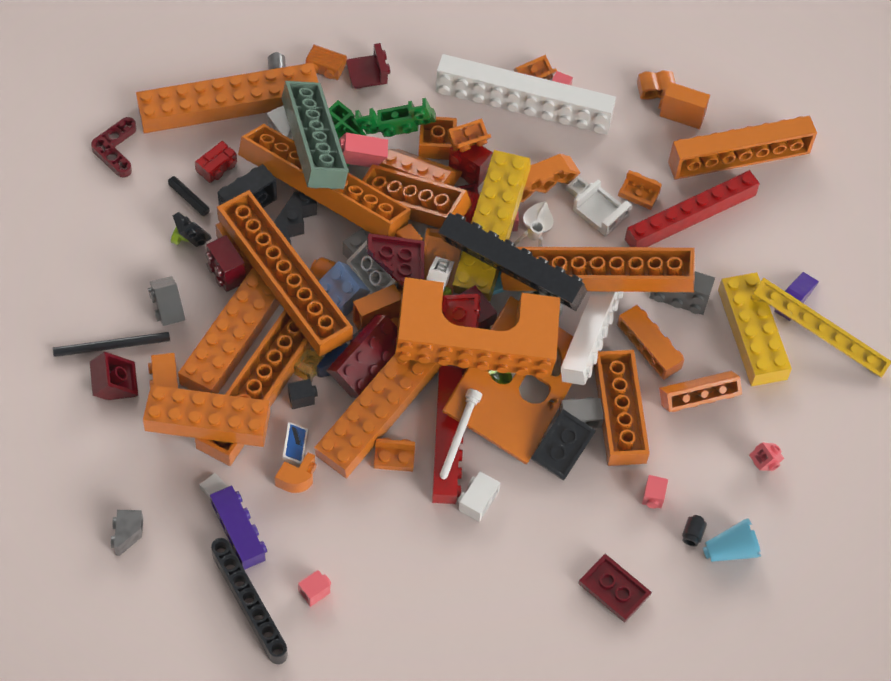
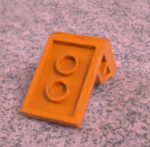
[424,228,462,295]

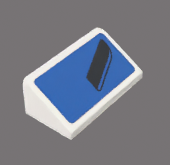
[283,422,308,465]

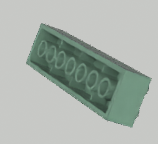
[282,81,348,189]

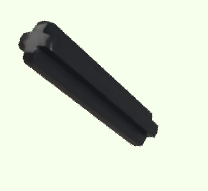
[168,176,210,216]

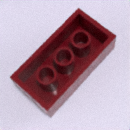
[326,315,398,398]

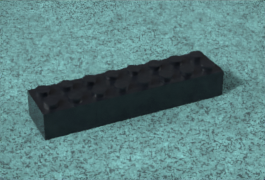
[438,213,587,311]

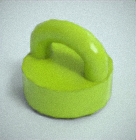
[171,227,189,245]

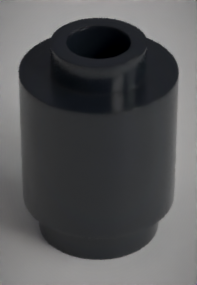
[682,515,707,547]

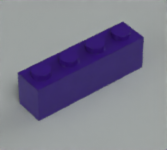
[210,485,267,570]

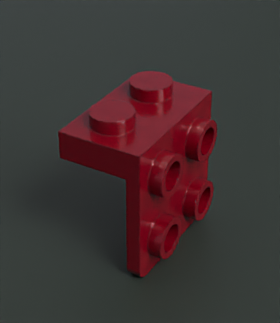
[346,43,391,89]

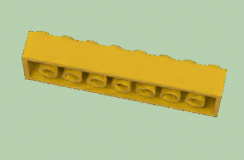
[452,150,531,301]

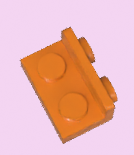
[374,437,416,472]

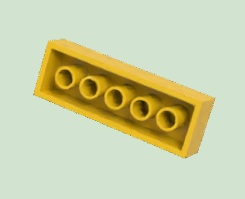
[718,272,792,386]

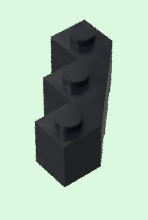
[274,191,317,244]

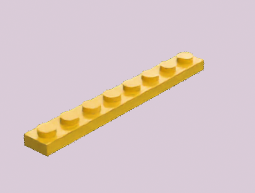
[753,278,891,378]

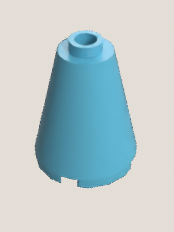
[703,518,761,562]

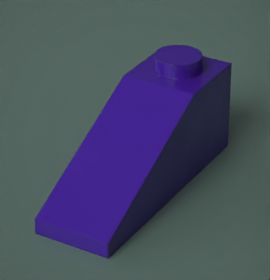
[774,272,819,321]

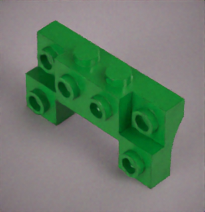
[355,98,436,137]

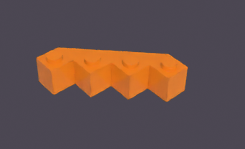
[480,154,581,203]

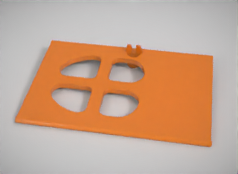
[442,296,574,465]

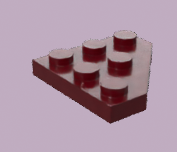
[367,233,425,287]

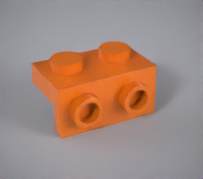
[513,54,557,80]
[447,118,491,152]
[618,170,662,210]

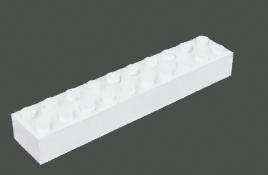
[436,54,616,135]

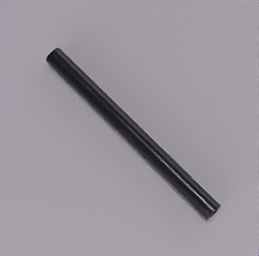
[53,332,170,357]

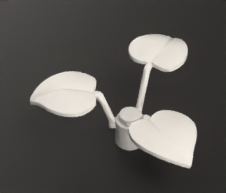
[509,201,554,247]

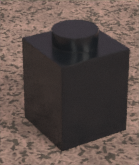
[287,379,318,409]

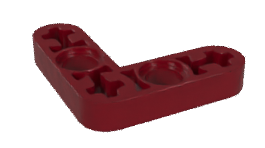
[91,117,137,178]

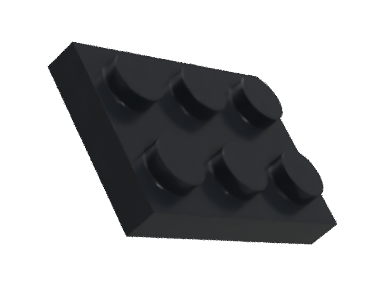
[531,409,596,481]

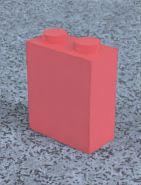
[339,133,388,167]

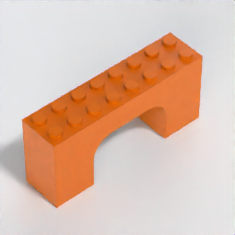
[395,277,560,378]

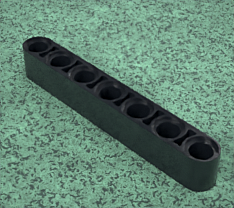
[211,538,288,665]

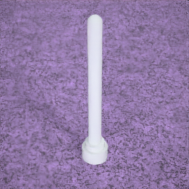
[440,389,483,479]

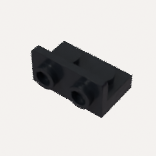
[172,212,212,247]

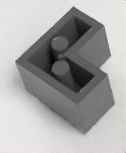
[148,276,185,326]

